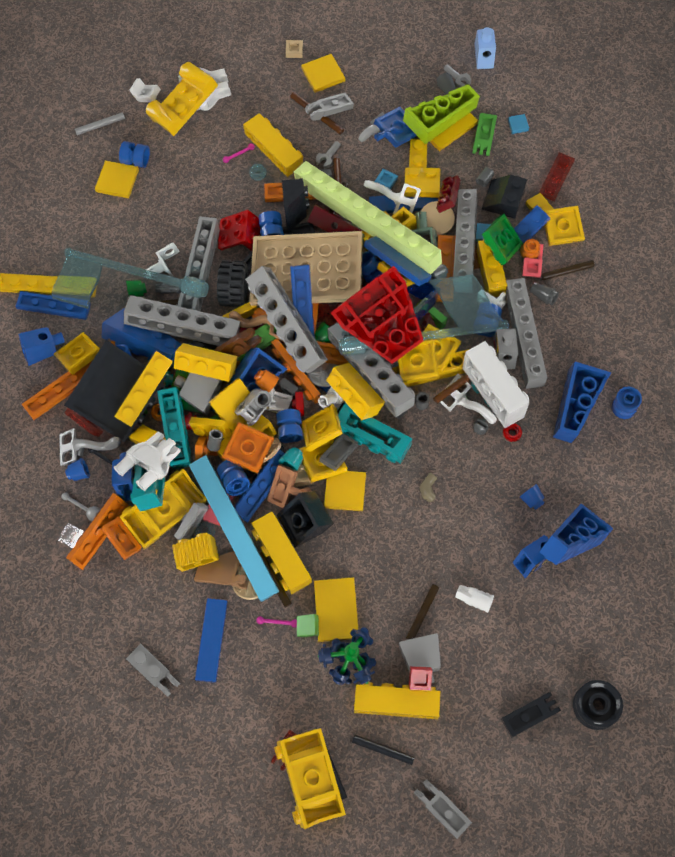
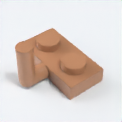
[267,464,311,508]

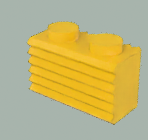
[172,533,219,572]

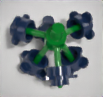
[318,627,377,685]

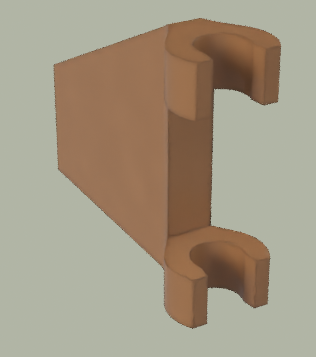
[194,551,249,589]

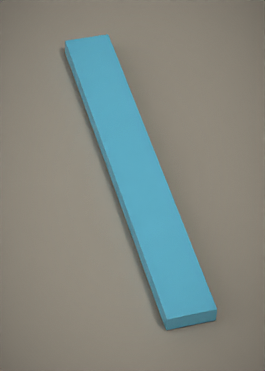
[189,455,279,602]

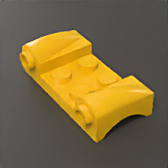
[146,62,218,136]
[120,469,208,550]
[274,728,346,829]

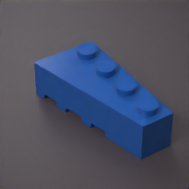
[101,308,182,370]
[210,347,287,415]
[553,362,611,443]
[540,504,613,565]

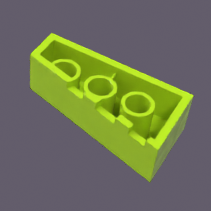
[403,84,480,144]

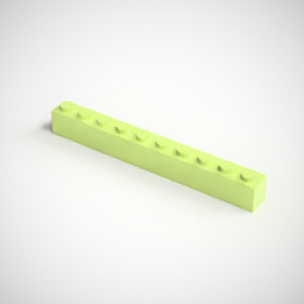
[294,161,442,275]

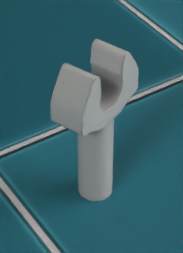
[444,64,471,88]
[316,141,341,169]

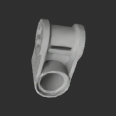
[235,389,272,426]

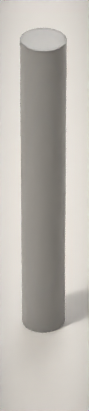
[75,112,125,135]

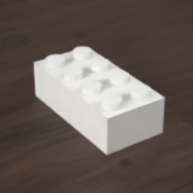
[463,341,529,428]

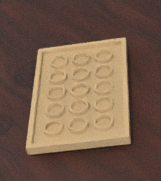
[249,231,363,306]

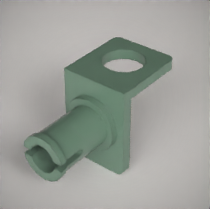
[412,212,437,247]

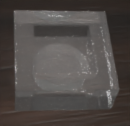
[58,523,84,548]

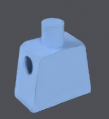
[474,27,496,69]

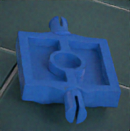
[374,107,417,148]

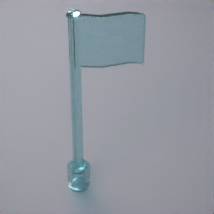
[52,247,209,309]
[339,275,509,356]

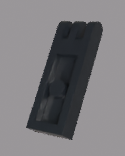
[501,692,561,738]

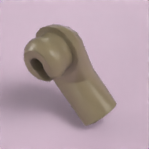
[420,473,437,502]

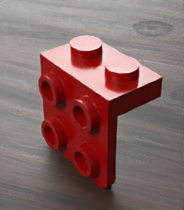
[218,210,260,251]

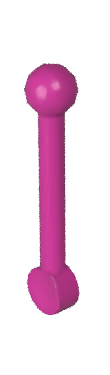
[223,143,255,163]
[256,616,297,628]

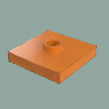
[222,422,274,474]

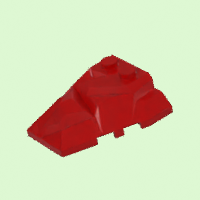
[331,266,424,364]

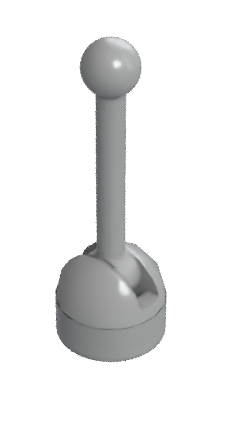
[61,493,101,522]

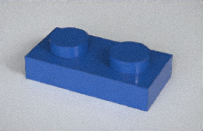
[514,205,551,243]

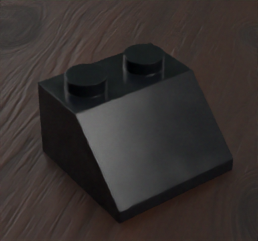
[481,174,528,219]
[282,178,310,231]
[277,491,334,548]

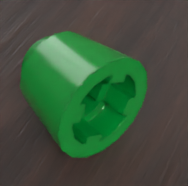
[126,280,147,297]
[315,322,330,343]

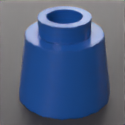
[65,458,90,481]
[520,484,545,510]

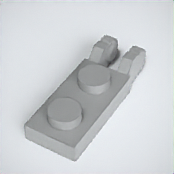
[305,93,354,121]
[126,643,180,697]
[414,779,472,839]

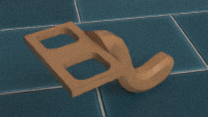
[229,308,287,342]

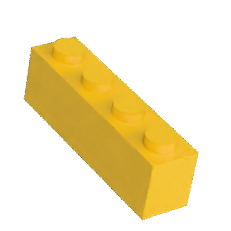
[243,113,303,177]
[114,351,173,427]
[251,512,312,595]
[354,682,440,719]

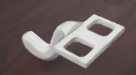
[364,180,421,214]
[440,374,497,424]

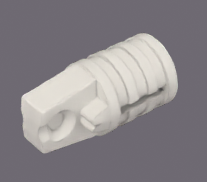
[455,585,494,613]

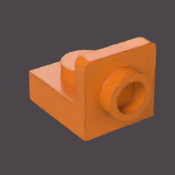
[195,436,218,461]

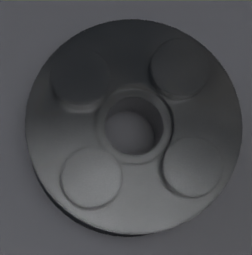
[573,680,623,730]

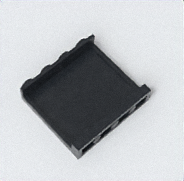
[64,340,166,442]

